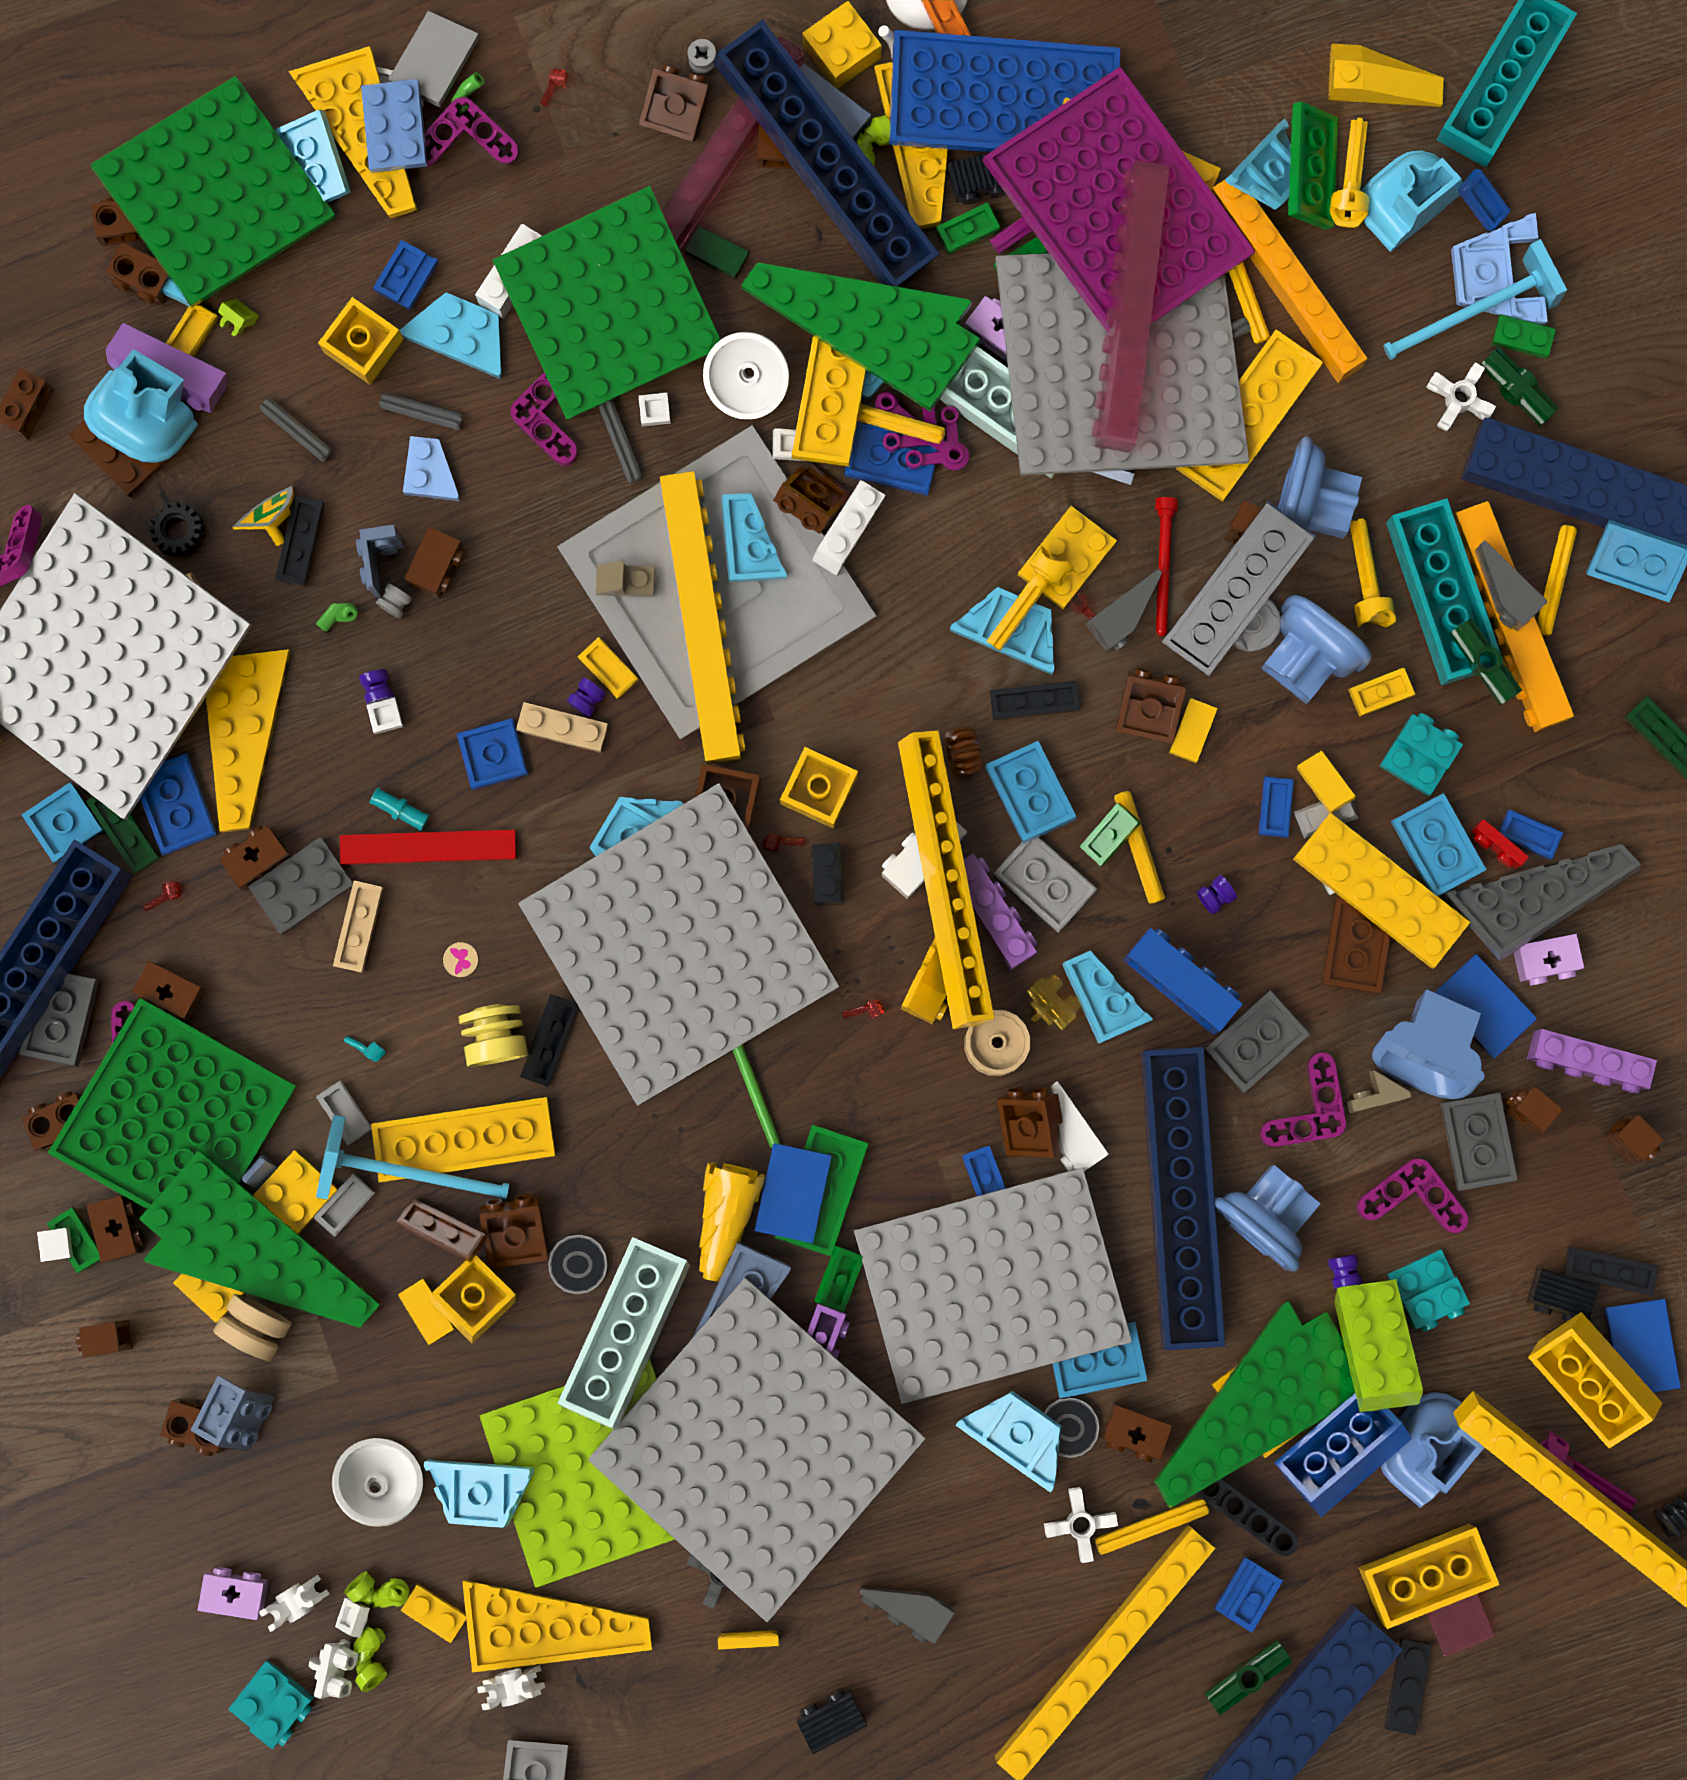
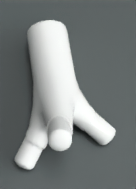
[878,26,894,58]

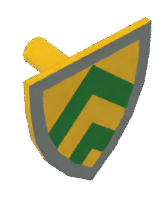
[233,486,294,546]

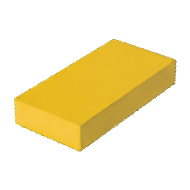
[166,304,219,357]
[578,637,639,700]
[1169,698,1218,763]
[1297,751,1355,814]
[398,1278,455,1345]
[718,1630,779,1650]

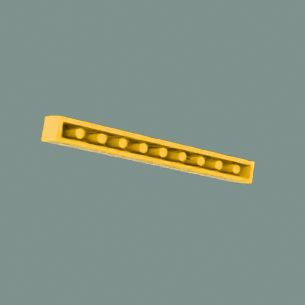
[660,471,746,765]
[898,730,994,1029]
[1453,1391,1687,1608]
[995,1525,1215,1780]

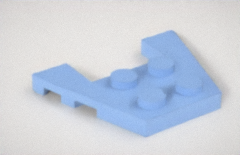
[1451,213,1548,325]

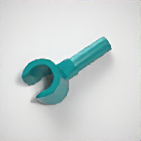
[344,1036,386,1062]

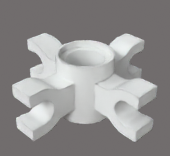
[1426,362,1496,432]
[1044,1487,1118,1563]
[259,1575,329,1632]
[477,1665,546,1710]

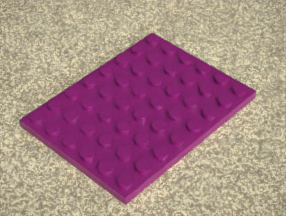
[982,67,1255,347]

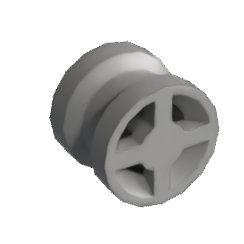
[688,39,716,75]
[376,583,412,619]

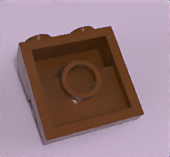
[638,64,712,142]
[773,461,852,534]
[1116,668,1186,744]
[997,1087,1063,1158]
[479,1194,549,1269]

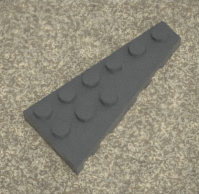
[1444,844,1641,961]

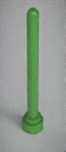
[732,1044,781,1148]

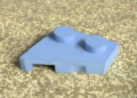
[403,436,460,501]

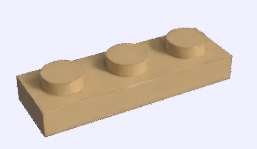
[516,702,609,753]
[333,881,384,973]

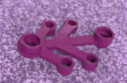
[875,392,969,471]

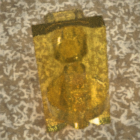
[1027,974,1082,1031]

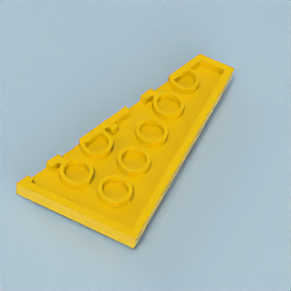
[874,62,948,229]
[462,1580,653,1673]

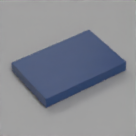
[844,421,938,496]
[140,753,218,856]
[1434,954,1537,1059]
[755,1143,831,1243]
[1604,1299,1681,1392]

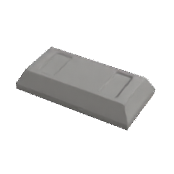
[1294,801,1359,839]
[316,1080,372,1146]
[313,1173,375,1237]

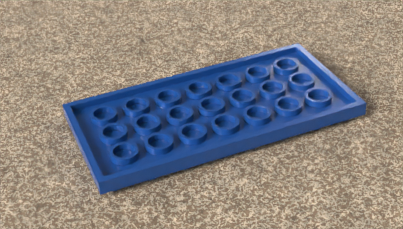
[889,30,1120,152]

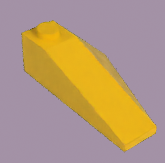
[1328,44,1444,107]
[901,938,948,1024]

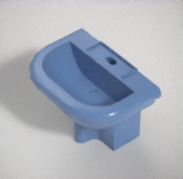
[1278,436,1362,539]
[1261,595,1372,704]
[1372,989,1485,1099]
[1214,1165,1320,1272]
[1381,1392,1484,1508]

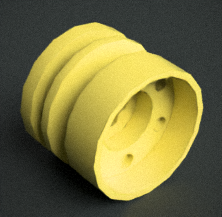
[458,1004,528,1067]

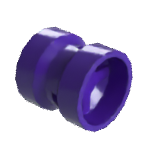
[359,669,394,705]
[566,677,607,718]
[1196,875,1237,915]
[1328,1254,1363,1289]

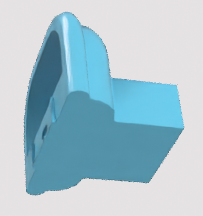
[1362,150,1463,252]
[84,349,198,463]

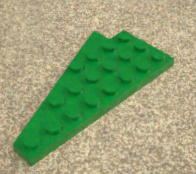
[741,262,980,412]
[139,1150,381,1328]
[1154,1301,1355,1508]

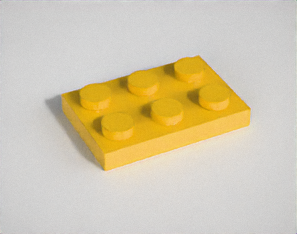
[1018,506,1117,610]

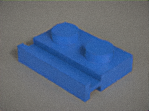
[373,240,439,311]
[1214,1556,1283,1633]

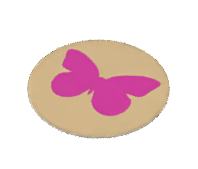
[443,942,478,977]

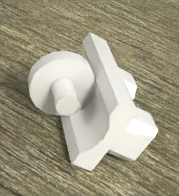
[309,1639,358,1699]

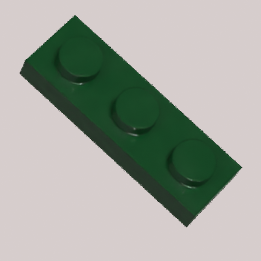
[1624,696,1687,780]
[86,797,160,875]

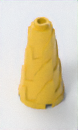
[699,1162,765,1281]

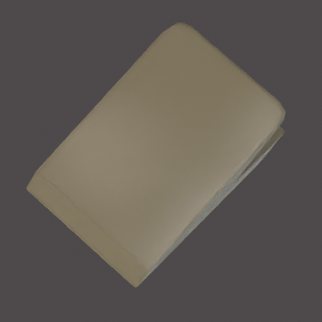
[596,561,655,597]
[1346,1070,1411,1113]

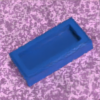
[1457,169,1511,231]
[1258,776,1294,838]
[1499,810,1564,860]

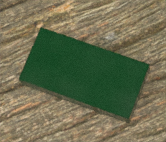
[685,226,749,279]

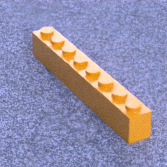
[1211,180,1368,383]
[1453,501,1574,732]

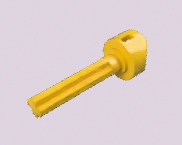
[1330,118,1370,228]
[1350,519,1396,628]
[987,545,1073,651]

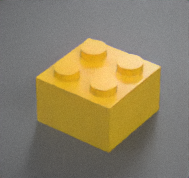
[802,1,882,89]
[318,297,404,385]
[780,747,858,829]
[430,1256,516,1344]

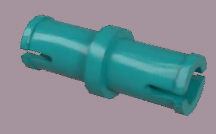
[369,787,430,831]

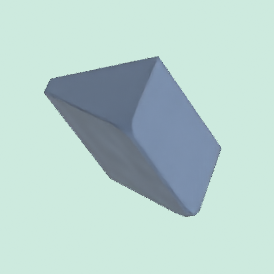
[242,1154,278,1189]

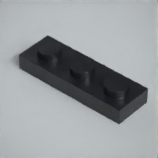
[275,496,325,587]
[989,681,1080,721]
[520,994,578,1087]
[1563,1247,1658,1295]
[1384,1637,1432,1736]

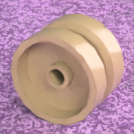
[964,1010,1030,1076]
[213,1293,292,1362]

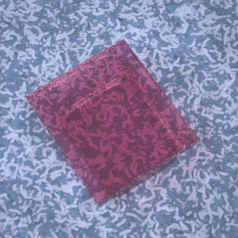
[1427,1594,1495,1657]

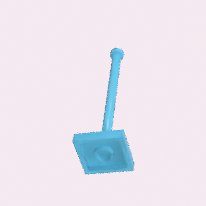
[1383,239,1567,360]
[316,1115,509,1201]

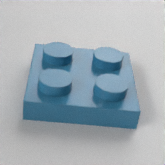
[22,782,105,864]

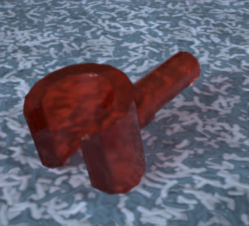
[539,68,568,107]
[1071,593,1095,620]
[762,833,805,852]
[143,881,181,912]
[842,1000,885,1019]

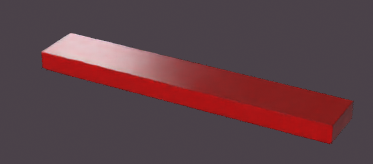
[340,830,517,865]

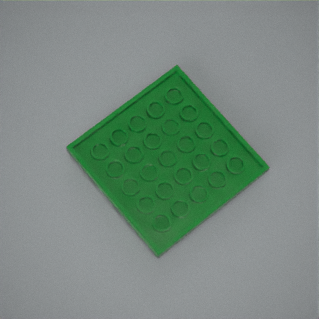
[90,76,335,308]
[492,186,724,420]
[48,998,296,1209]

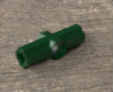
[1480,347,1559,427]
[1449,618,1523,706]
[1204,1639,1293,1716]

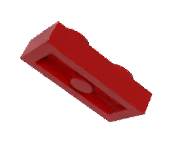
[1470,819,1529,869]

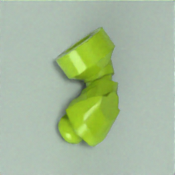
[856,115,890,166]
[344,1571,409,1608]
[353,1626,387,1692]

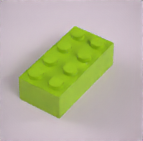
[1334,1279,1423,1412]

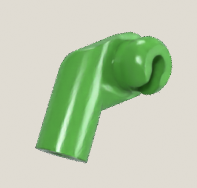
[451,72,485,114]
[315,603,358,633]

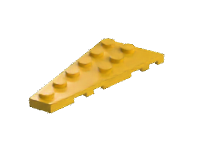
[289,46,418,218]
[206,649,291,833]

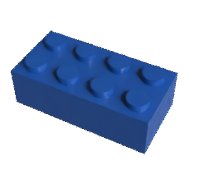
[1123,928,1242,1035]
[1274,1393,1412,1517]

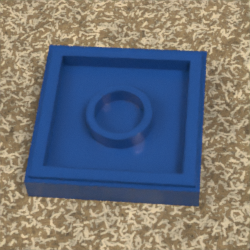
[456,718,529,790]

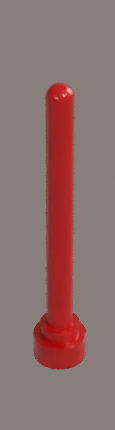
[1155,497,1178,637]

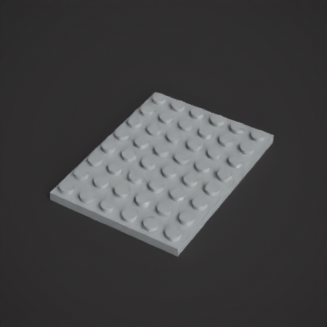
[854,1168,1132,1404]

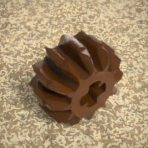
[944,726,982,776]

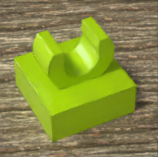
[218,299,259,336]

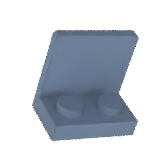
[356,525,404,598]
[190,1376,274,1451]

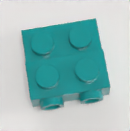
[1379,713,1463,797]
[1386,1249,1470,1332]
[228,1660,314,1749]

